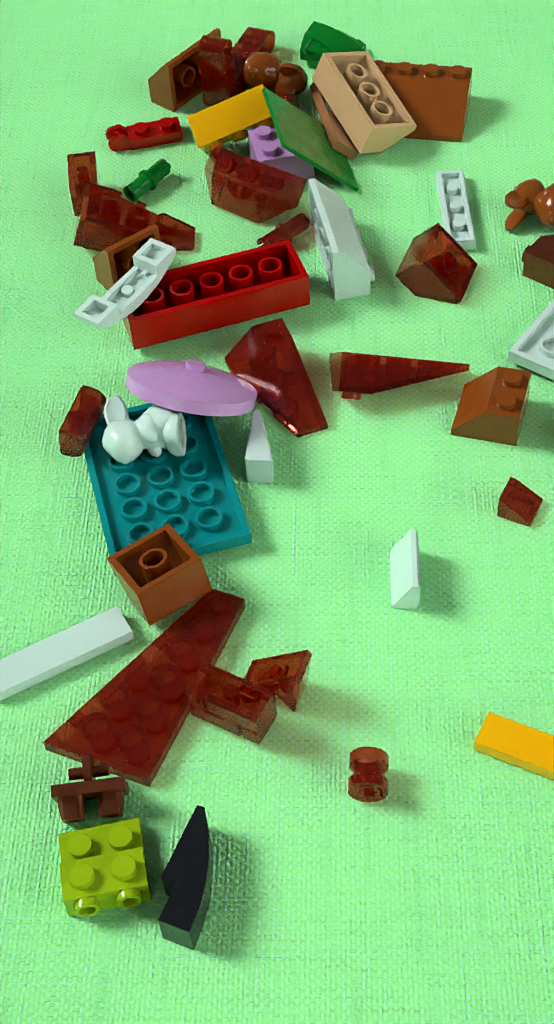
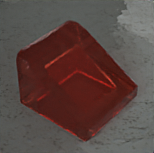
[497,477,543,527]

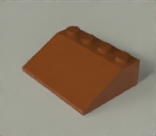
[374,60,473,142]

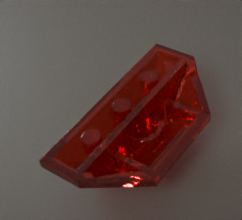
[204,142,307,223]

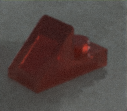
[239,650,312,712]

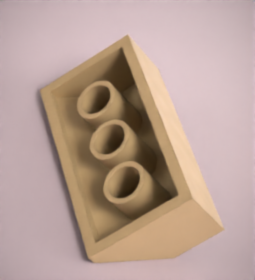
[312,51,417,154]

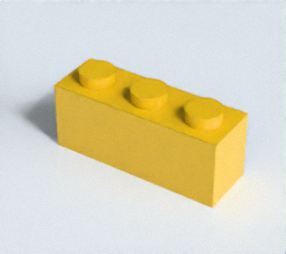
[187,84,273,153]

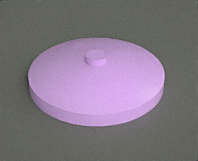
[125,359,257,416]

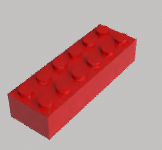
[114,239,310,350]

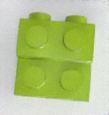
[58,818,152,917]

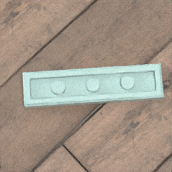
[435,170,476,252]
[0,606,134,701]

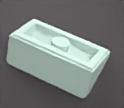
[390,529,420,609]

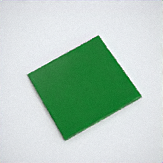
[262,87,359,192]

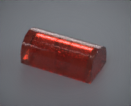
[59,385,107,457]

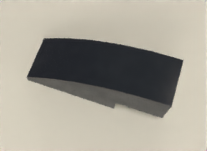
[158,805,213,950]

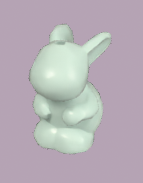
[102,395,187,464]

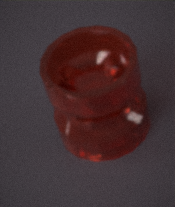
[348,746,389,802]

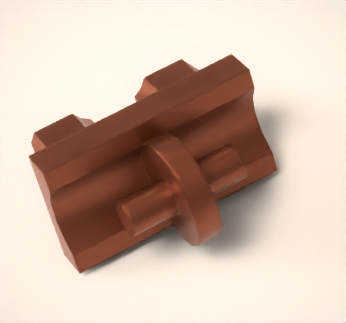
[51,754,129,824]

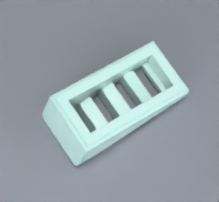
[245,411,274,484]

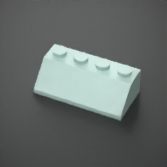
[308,178,375,300]

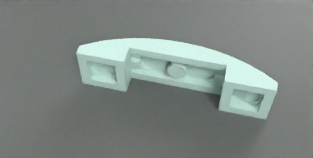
[73,238,176,329]

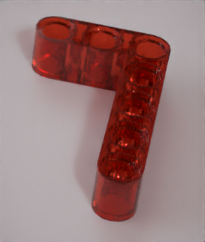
[198,27,275,107]

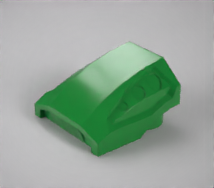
[300,21,366,69]

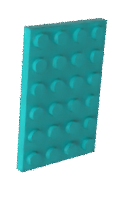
[76,403,252,577]

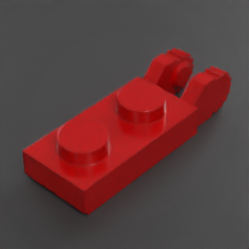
[105,117,184,152]

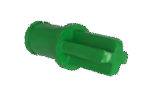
[123,159,171,202]

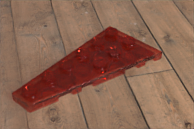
[43,589,245,787]

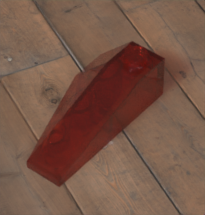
[73,182,195,252]
[225,318,328,438]
[329,352,469,400]

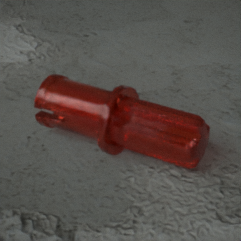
[257,213,310,247]

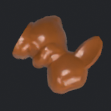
[243,51,308,97]
[505,178,554,231]

